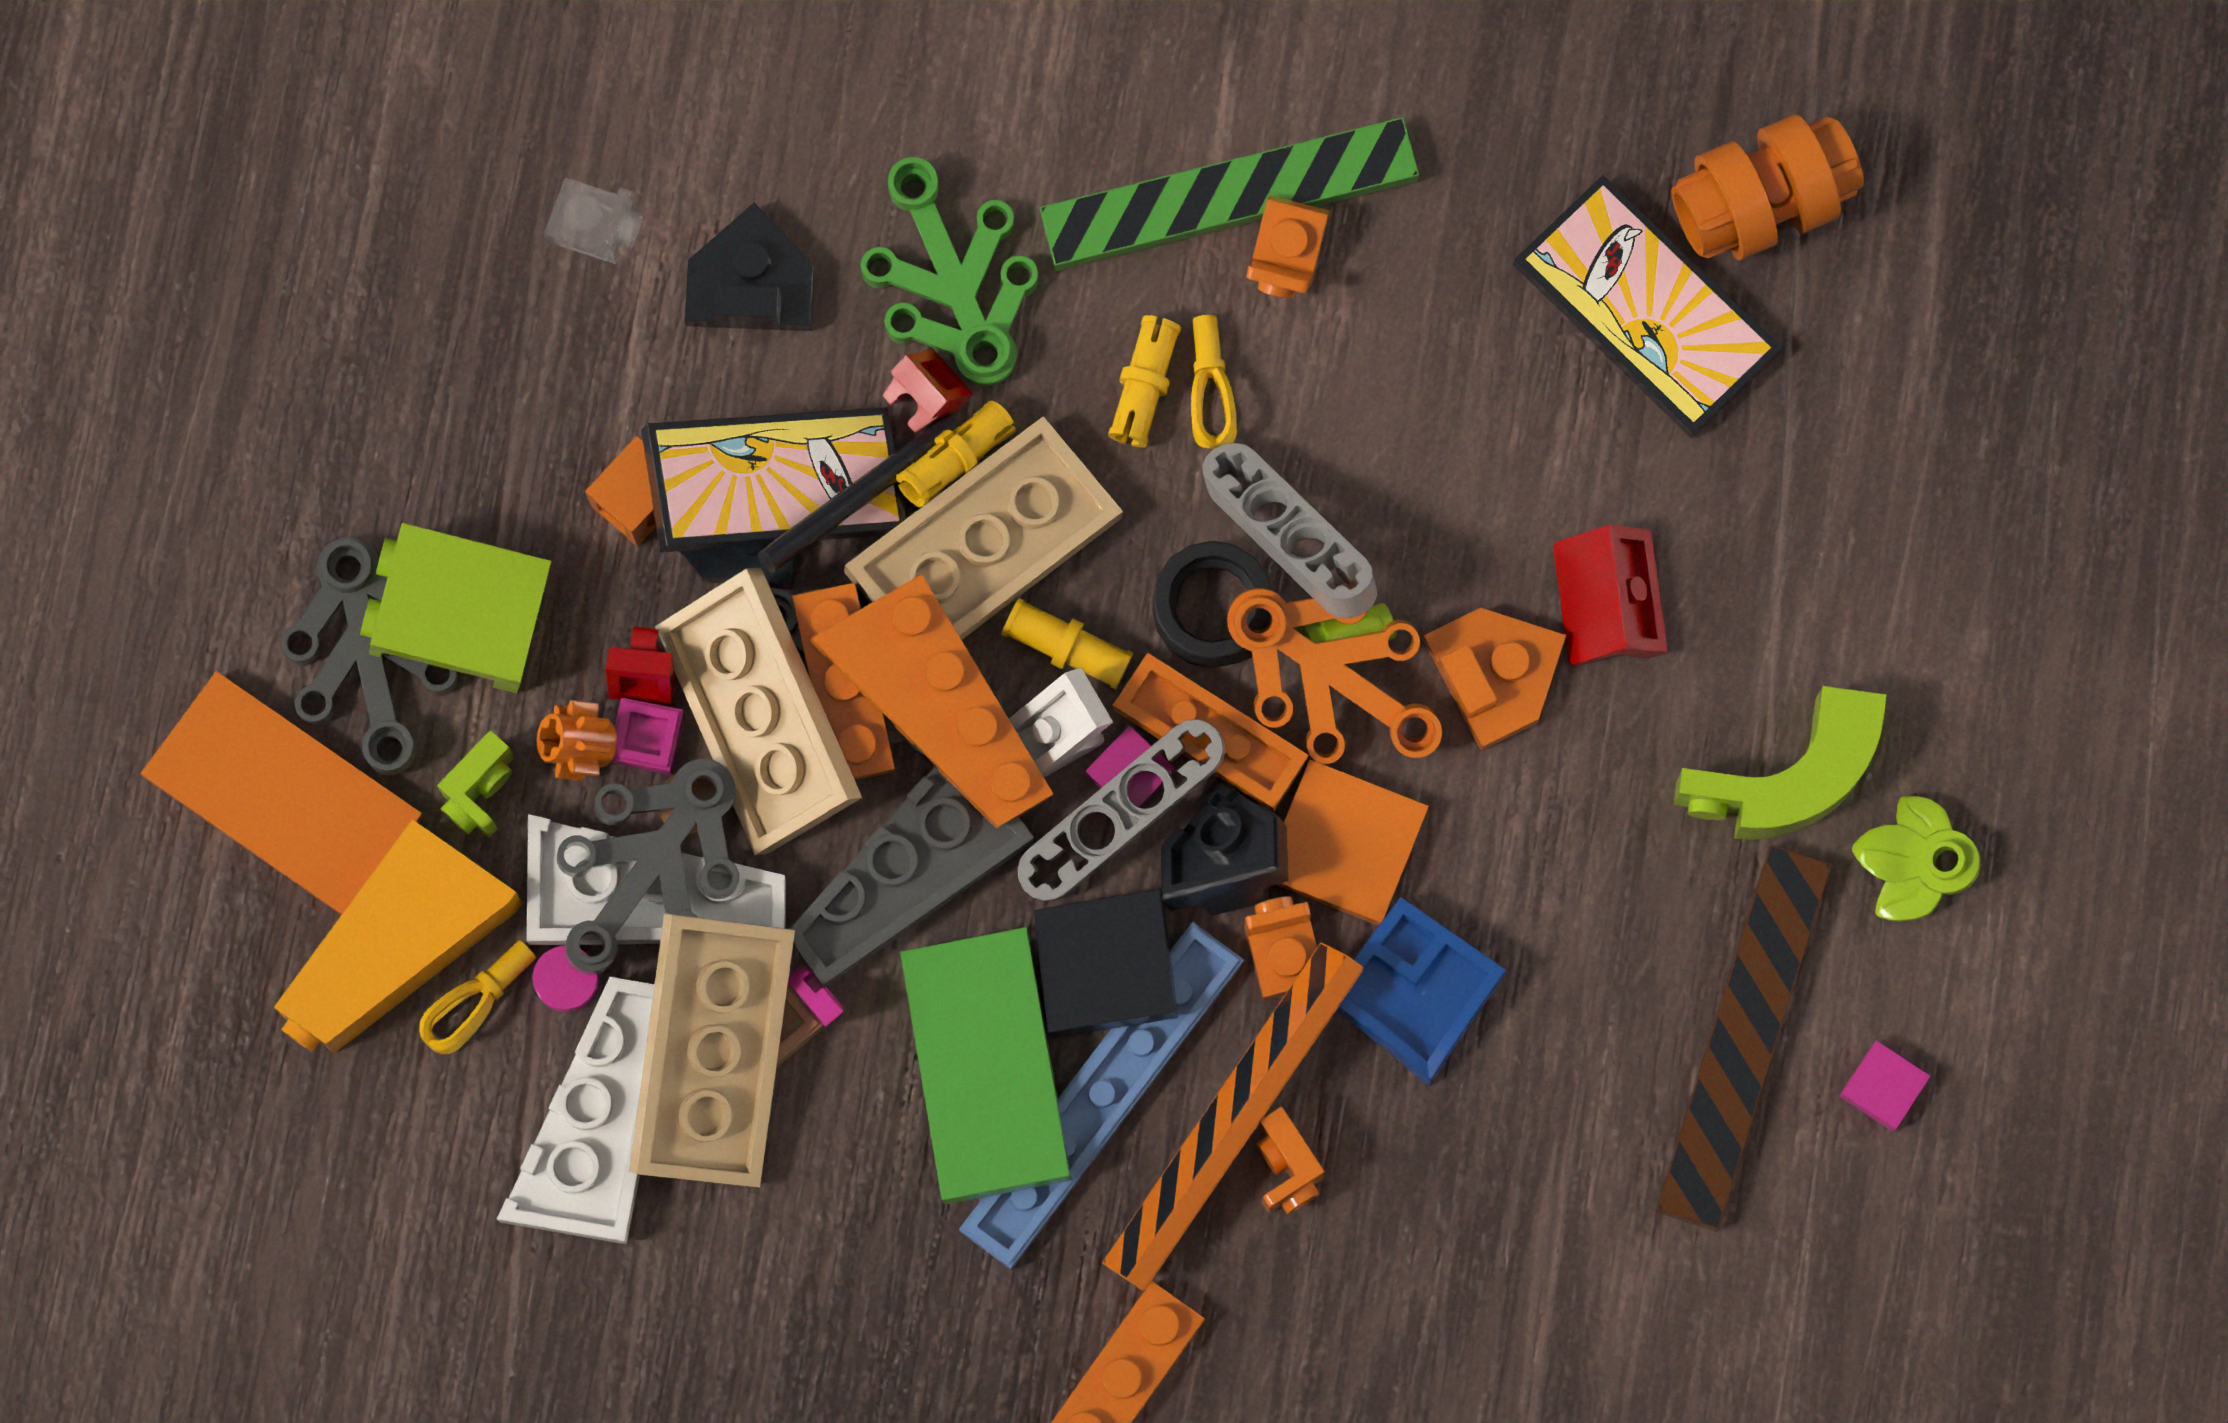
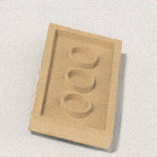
[844,416,1123,640]
[655,568,862,855]
[629,913,795,1188]

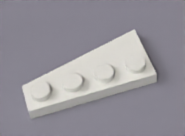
[527,814,786,945]
[497,977,655,1244]

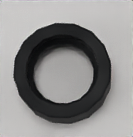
[1152,540,1272,668]

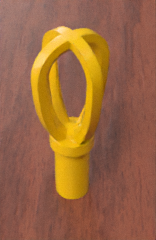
[1191,315,1237,449]
[419,940,536,1054]

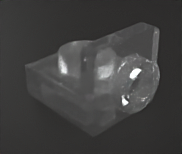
[544,177,643,265]

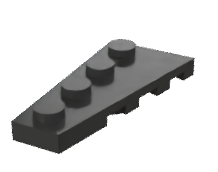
[790,766,1034,988]

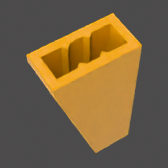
[274,819,523,1053]

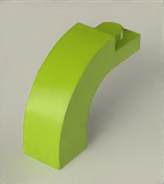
[1674,686,1886,840]

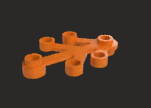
[1227,583,1442,764]

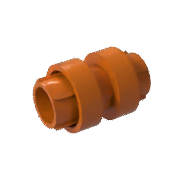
[1671,114,1864,260]

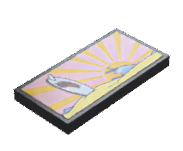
[1513,175,1782,439]
[641,407,906,553]

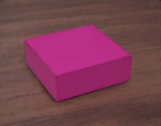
[610,698,685,775]
[1085,726,1176,808]
[1839,1040,1930,1132]

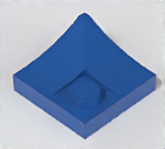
[1336,897,1506,1086]

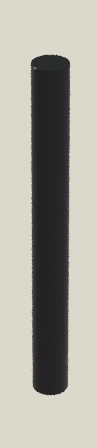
[758,414,960,572]

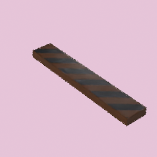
[1655,845,1832,1232]

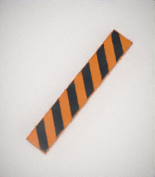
[1102,942,1364,1291]

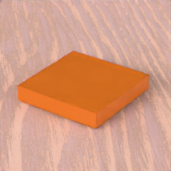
[1275,759,1429,926]

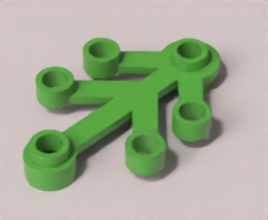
[860,157,1038,386]

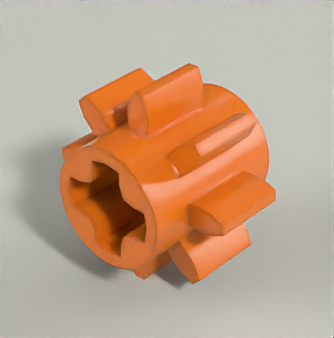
[537,700,617,781]

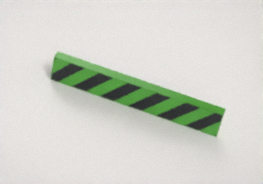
[1039,117,1419,272]

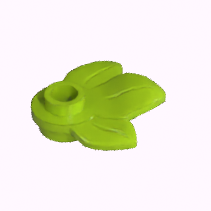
[1852,796,1981,922]

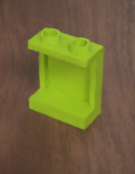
[360,523,551,693]

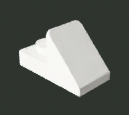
[1009,668,1113,777]

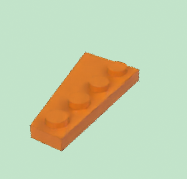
[810,574,1053,829]

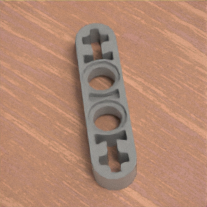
[1202,443,1377,618]
[1018,719,1226,901]

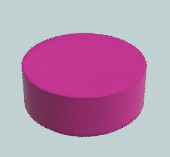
[533,946,599,1013]

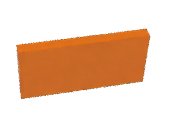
[140,671,424,915]

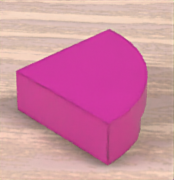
[788,965,844,1028]

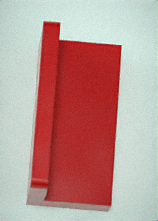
[1553,524,1668,665]

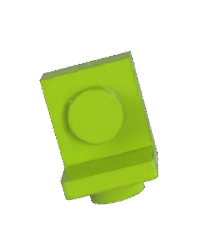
[437,730,515,838]

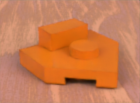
[1423,608,1566,751]

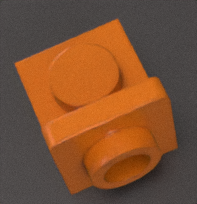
[1246,195,1330,298]
[1244,897,1317,1001]
[1256,1106,1325,1215]

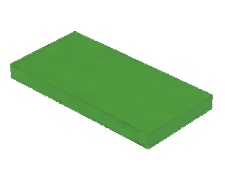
[900,927,1072,1205]

